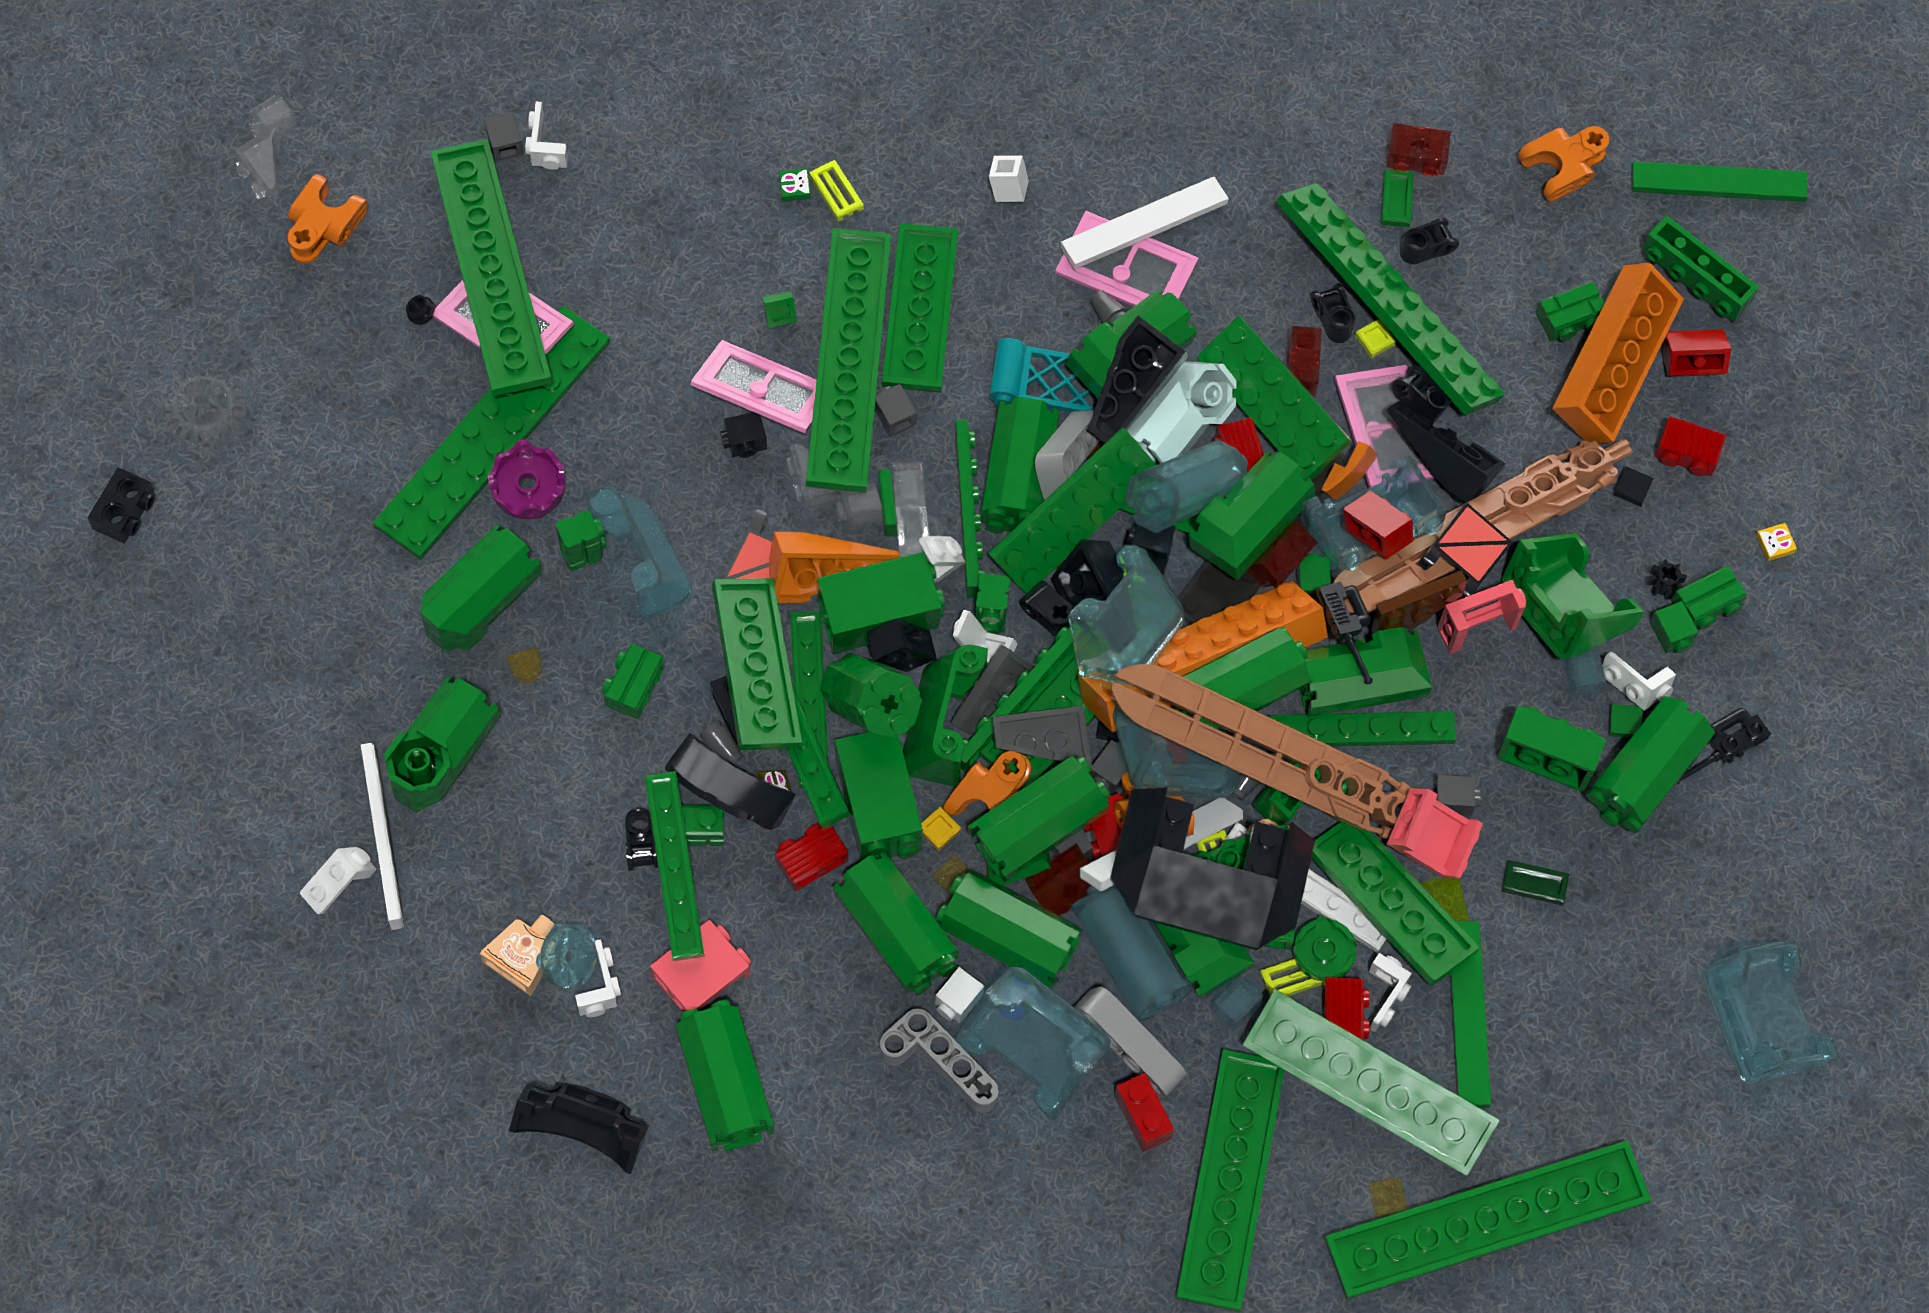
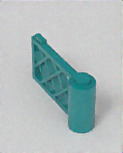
[989,338,1095,412]

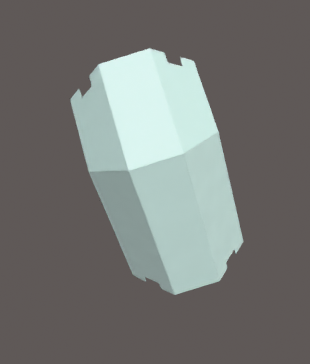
[1128,361,1236,477]

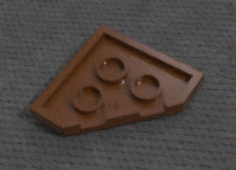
[1370,570,1467,640]

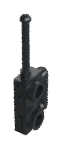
[1316,582,1373,685]
[1676,708,1771,785]

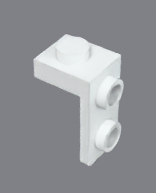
[525,101,568,170]
[919,536,965,582]
[953,610,1017,666]
[1600,651,1676,711]
[300,847,377,914]
[575,939,621,1017]
[1369,953,1412,1032]

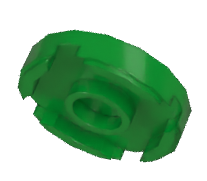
[1293,919,1357,982]

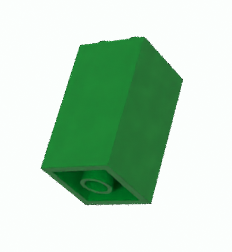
[817,551,945,655]
[835,732,923,862]

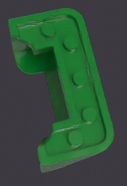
[1502,533,1644,660]
[903,645,988,787]

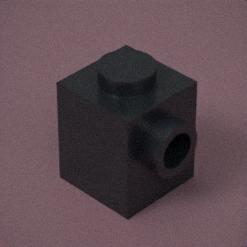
[720,412,767,458]

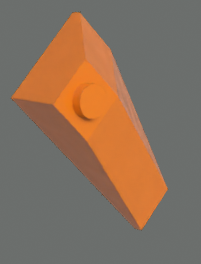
[769,532,900,603]

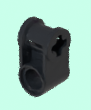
[1399,218,1459,265]
[1311,283,1355,343]
[1392,365,1451,422]
[1019,580,1074,637]
[625,807,658,871]

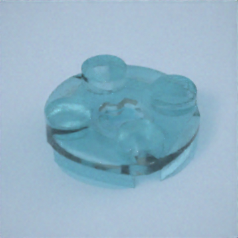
[536,924,597,988]

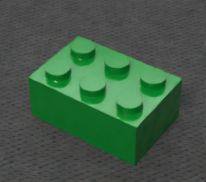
[1496,705,1606,793]

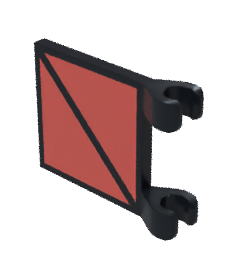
[1418,503,1513,600]

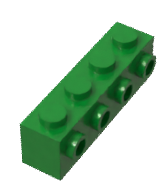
[1642,215,1759,322]

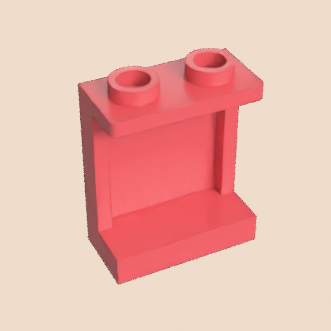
[1387,788,1483,879]
[650,919,751,1012]

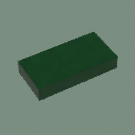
[1501,860,1570,906]

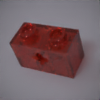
[1386,123,1451,176]
[1287,326,1322,397]
[1248,521,1318,588]
[1025,844,1098,916]

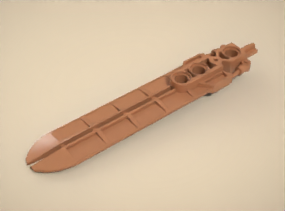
[1334,439,1632,613]
[1111,664,1412,840]

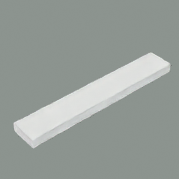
[1060,177,1229,270]
[361,743,404,930]
[1080,797,1243,891]
[1221,822,1387,953]

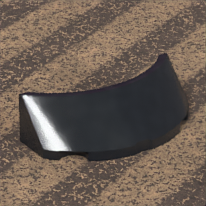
[665,733,796,830]
[509,1082,648,1174]

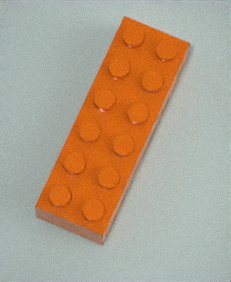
[1552,263,1684,443]

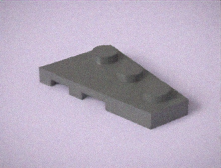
[951,645,1034,737]
[990,706,1092,767]

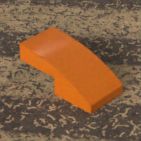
[1321,441,1378,500]

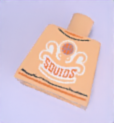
[480,915,556,996]

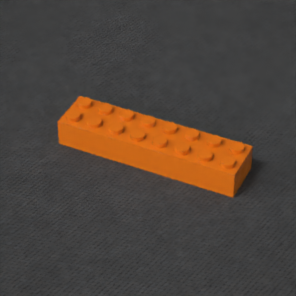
[1078,581,1328,732]

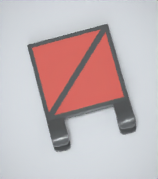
[723,510,811,604]

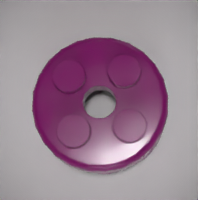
[488,440,566,519]

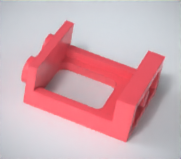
[1437,580,1526,654]

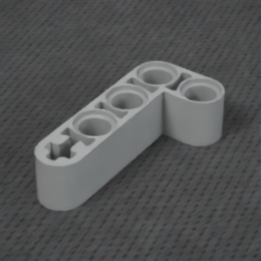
[1035,410,1100,501]
[1068,987,1187,1098]
[880,1008,999,1113]

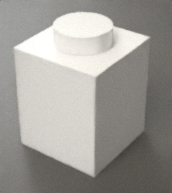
[989,156,1029,202]
[935,967,984,1023]

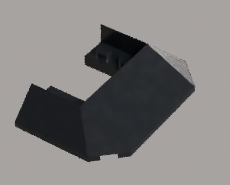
[1110,787,1315,950]

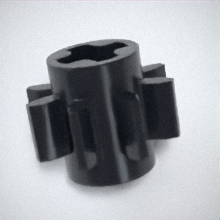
[1647,559,1687,600]

